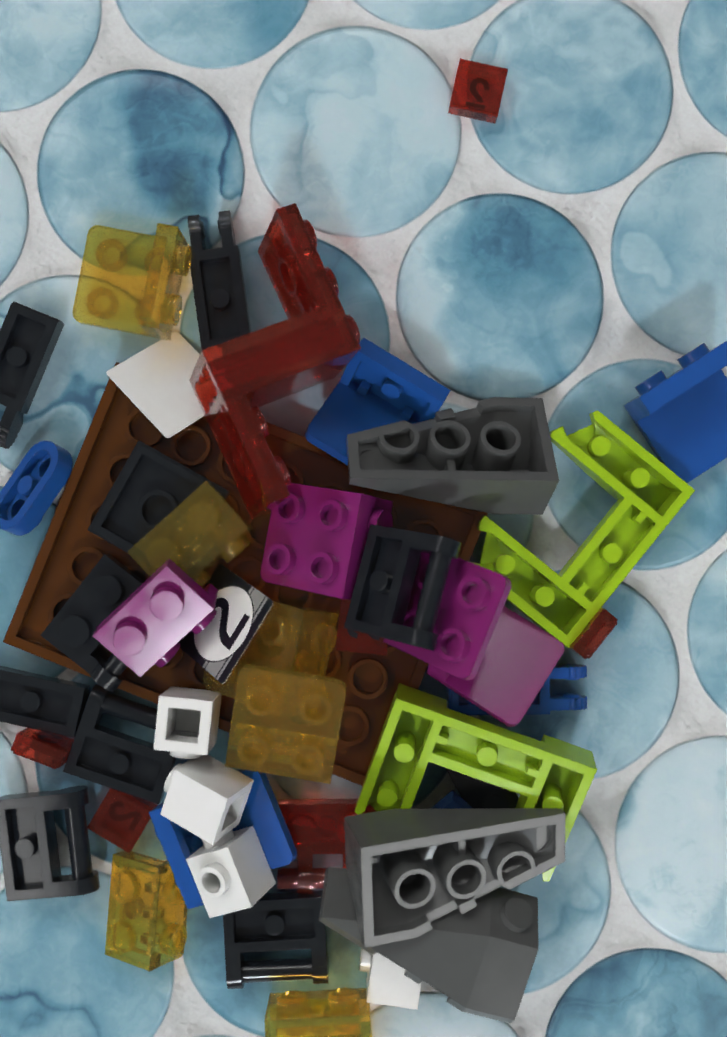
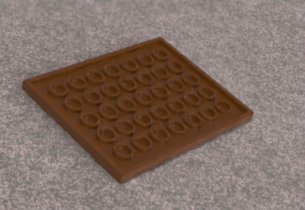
[3,362,488,786]

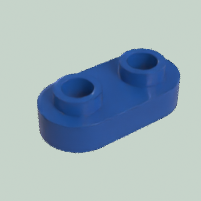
[0,441,73,536]

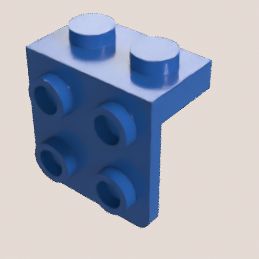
[305,337,451,465]
[624,341,727,483]
[149,765,297,909]

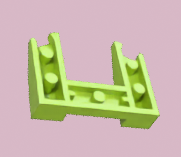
[471,410,695,648]
[354,683,597,882]

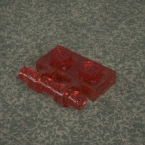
[277,798,377,894]

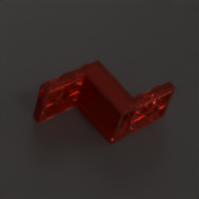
[189,203,361,519]

